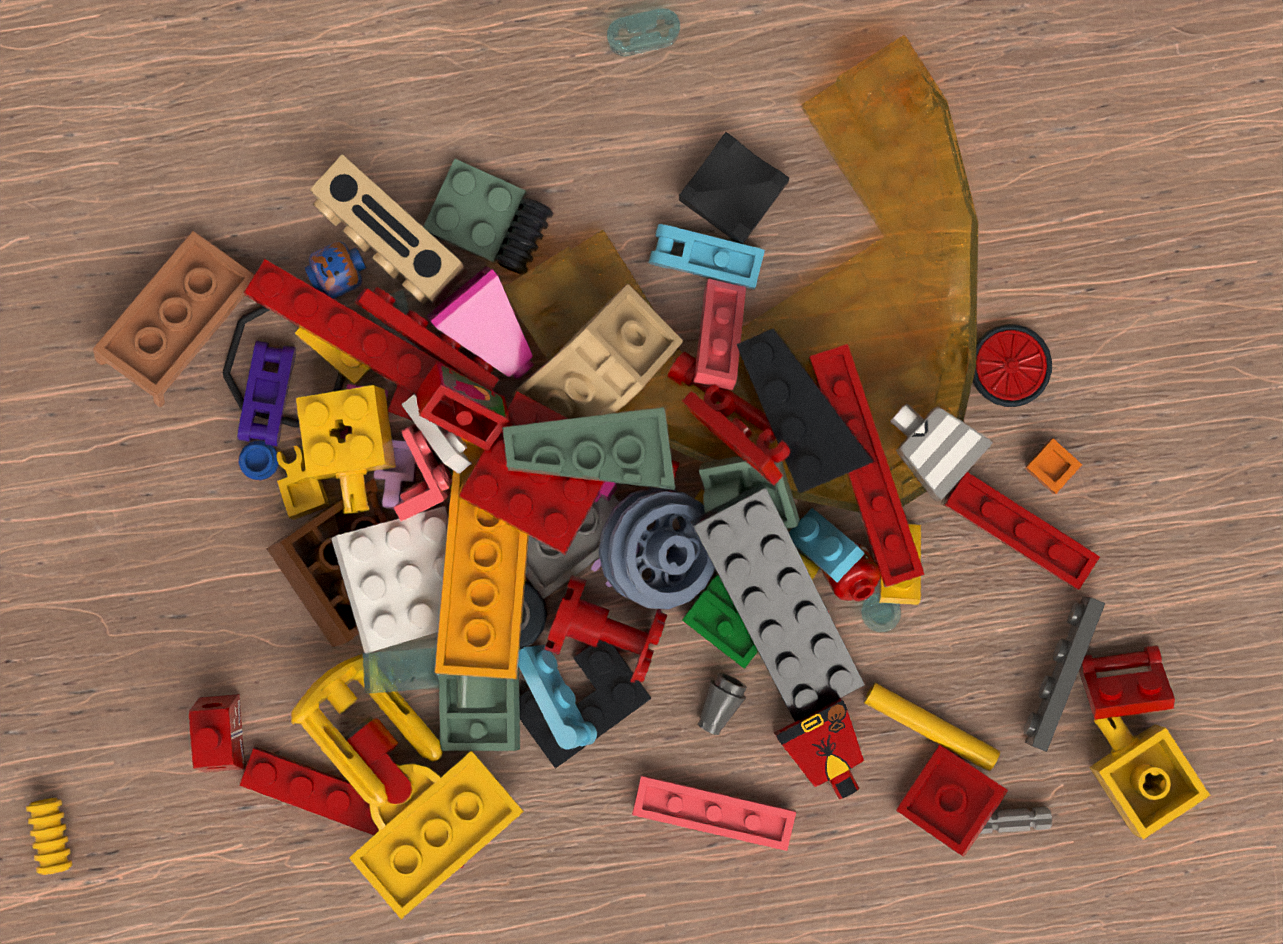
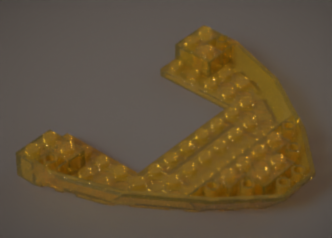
[503,34,978,513]

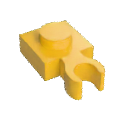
[277,445,330,520]

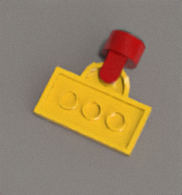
[345,717,524,919]

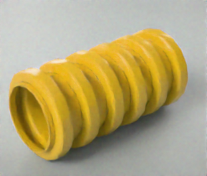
[26,798,73,875]

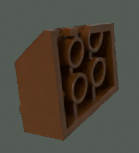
[266,478,387,647]

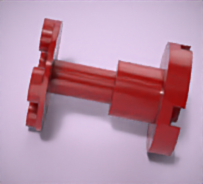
[544,575,667,683]

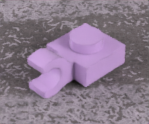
[374,440,417,510]

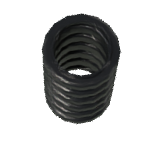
[495,198,554,275]

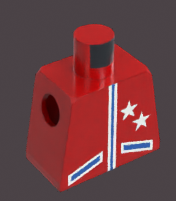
[189,694,245,773]

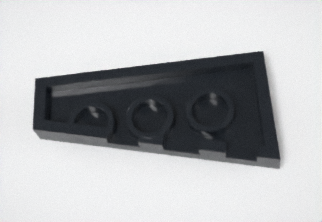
[736,328,876,494]

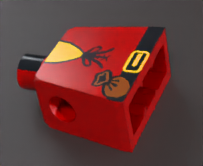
[774,698,864,800]

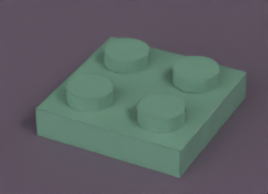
[423,159,527,264]

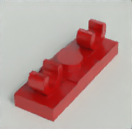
[682,384,791,486]

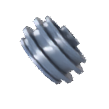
[599,487,715,609]

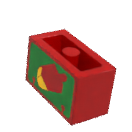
[416,361,510,451]

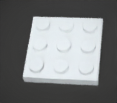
[331,506,448,654]

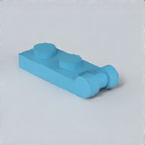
[648,224,765,290]
[518,645,597,749]

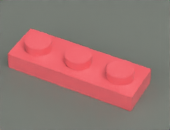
[694,279,746,390]

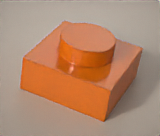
[1025,438,1083,494]

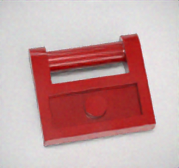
[1079,645,1175,720]

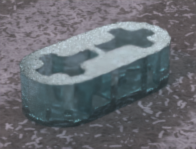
[607,8,680,56]

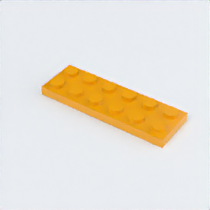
[435,438,529,680]

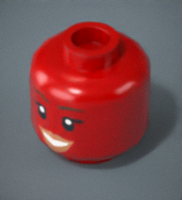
[822,543,881,601]

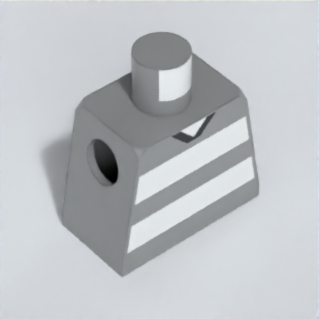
[890,403,993,501]

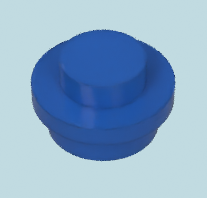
[239,441,279,480]

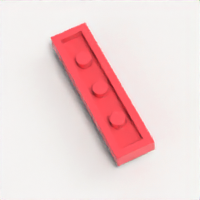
[632,775,796,851]

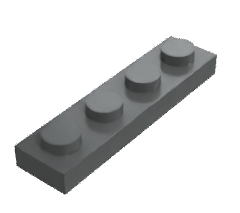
[1024,597,1105,752]

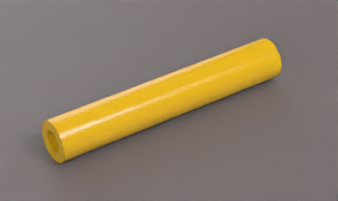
[863,682,1000,771]

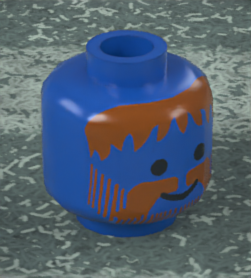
[305,241,367,299]

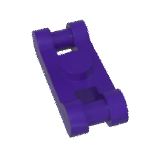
[237,340,296,446]

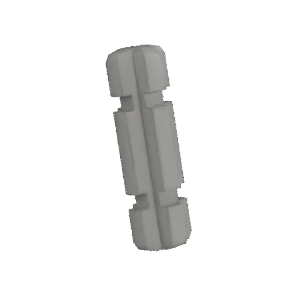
[980,807,1052,834]

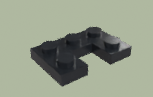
[519,640,652,769]

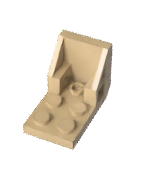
[512,284,684,419]

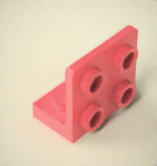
[394,423,452,522]

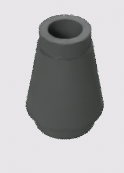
[698,673,747,735]

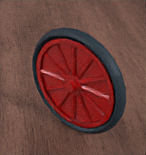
[969,324,1052,407]

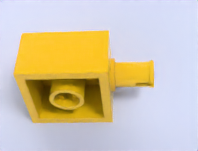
[296,385,396,514]
[1089,716,1211,840]

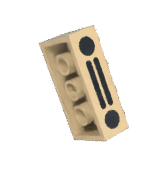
[310,154,468,307]

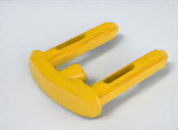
[291,654,443,807]

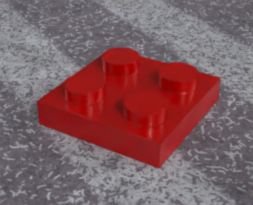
[896,745,1008,857]

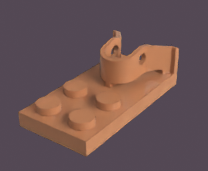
[93,231,254,407]

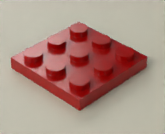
[459,391,606,555]

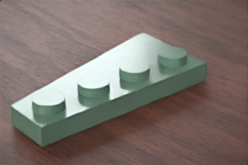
[503,407,675,490]

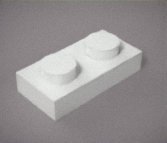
[402,395,471,474]

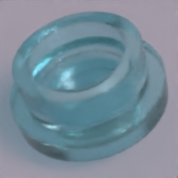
[861,593,901,632]

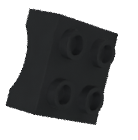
[678,132,790,244]

